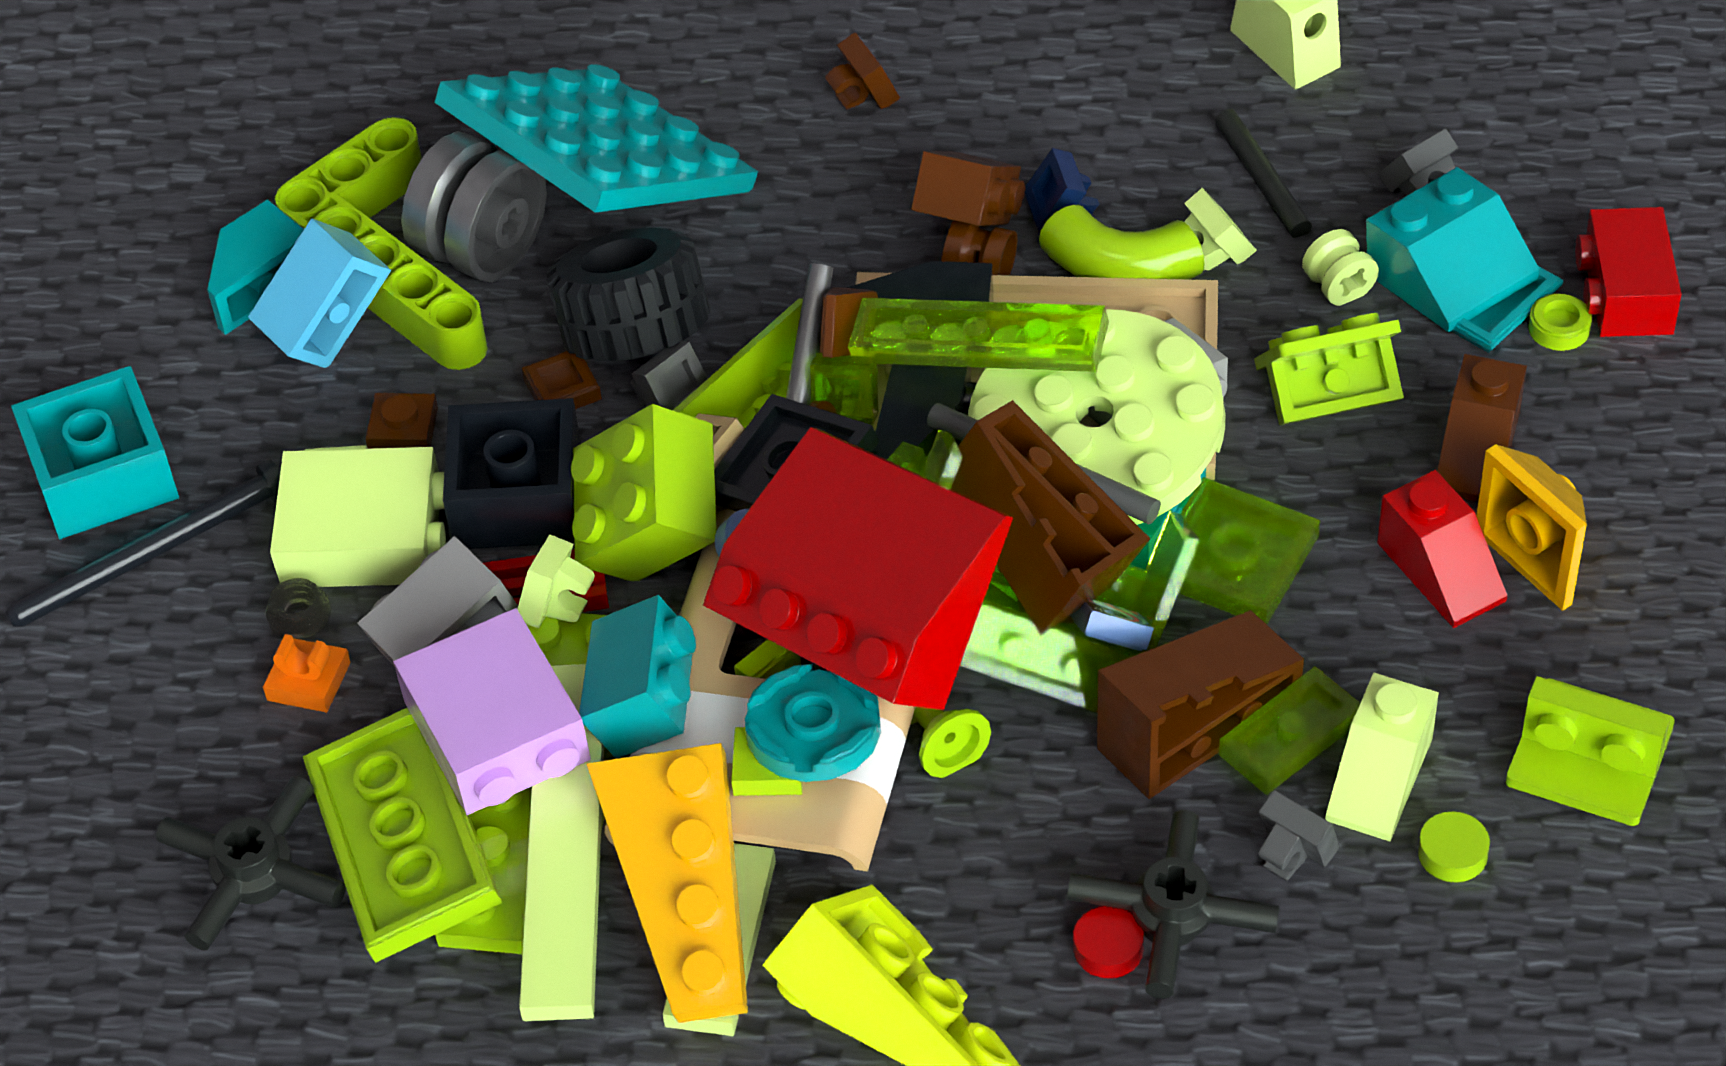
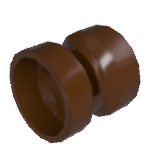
[942,220,1017,276]

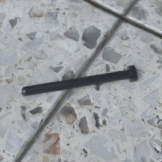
[6,459,280,627]

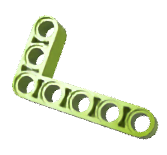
[275,117,488,370]

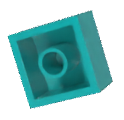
[11,366,179,540]

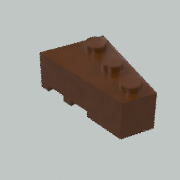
[940,400,1151,635]
[1097,610,1304,799]

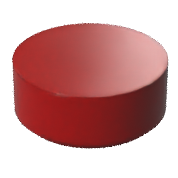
[1073,906,1144,978]

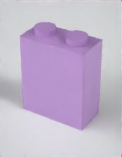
[393,608,591,815]

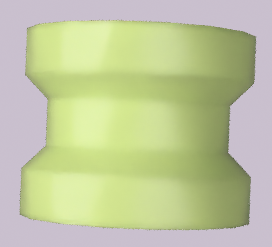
[1302,229,1379,306]

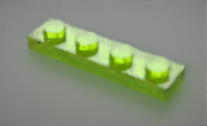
[848,298,1109,372]

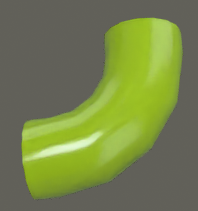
[1039,205,1205,280]

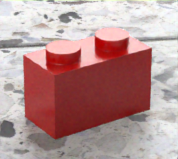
[1575,207,1682,337]

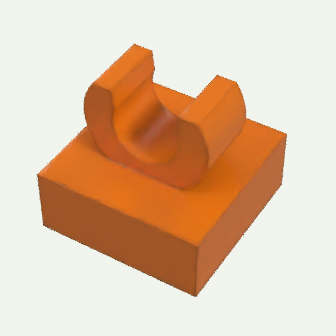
[263,634,351,713]

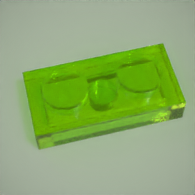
[1219,666,1360,795]

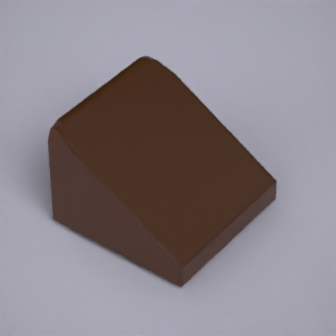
[820,287,878,358]

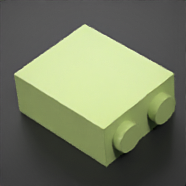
[270,447,446,588]

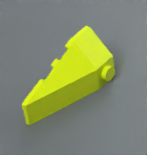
[763,885,1020,1066]

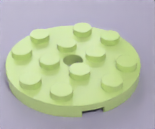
[968,308,1225,525]

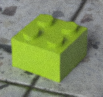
[571,404,717,581]

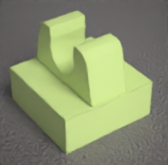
[1184,188,1257,270]
[517,534,595,629]

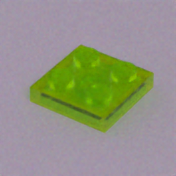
[1148,477,1320,624]

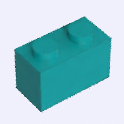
[579,595,696,759]

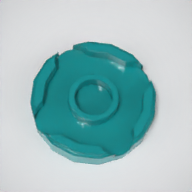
[745,664,881,782]

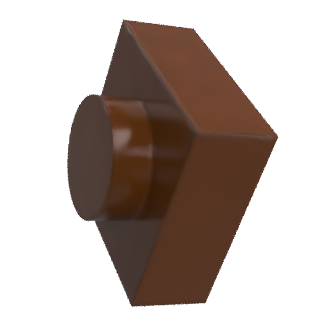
[365,393,438,449]

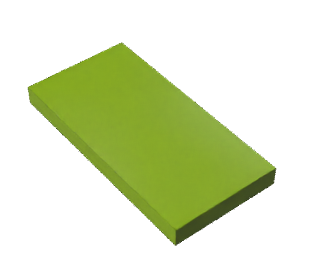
[302,708,502,963]

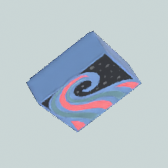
[1070,600,1154,652]

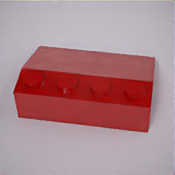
[703,427,1013,710]

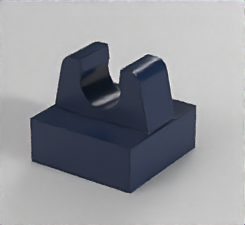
[1024,148,1099,230]

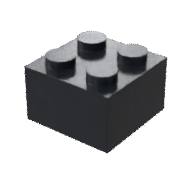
[443,398,581,549]

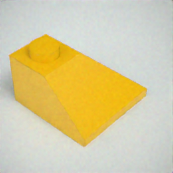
[1476,444,1587,611]

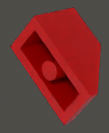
[1377,469,1507,629]

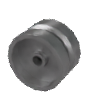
[401,131,547,282]

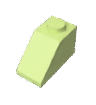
[1325,673,1439,841]

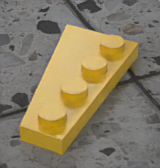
[586,743,748,1023]

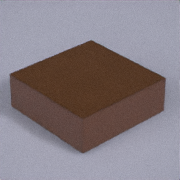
[522,351,602,409]

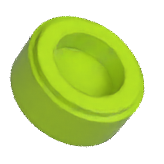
[1528,294,1592,351]
[1418,812,1490,882]

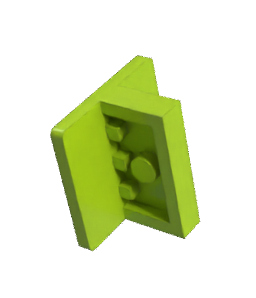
[1254,313,1404,425]
[1506,676,1675,826]

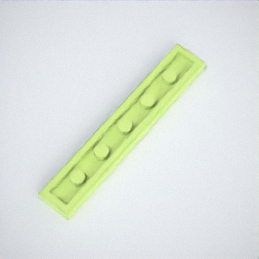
[520,664,604,1021]

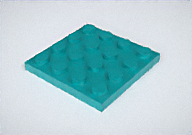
[434,64,758,213]

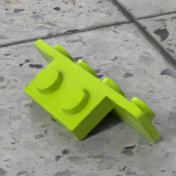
[673,298,834,428]

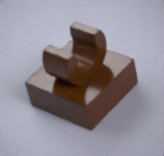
[825,32,900,110]

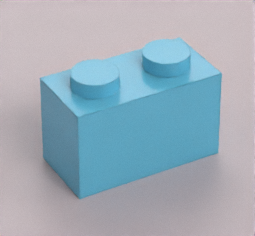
[248,218,392,368]

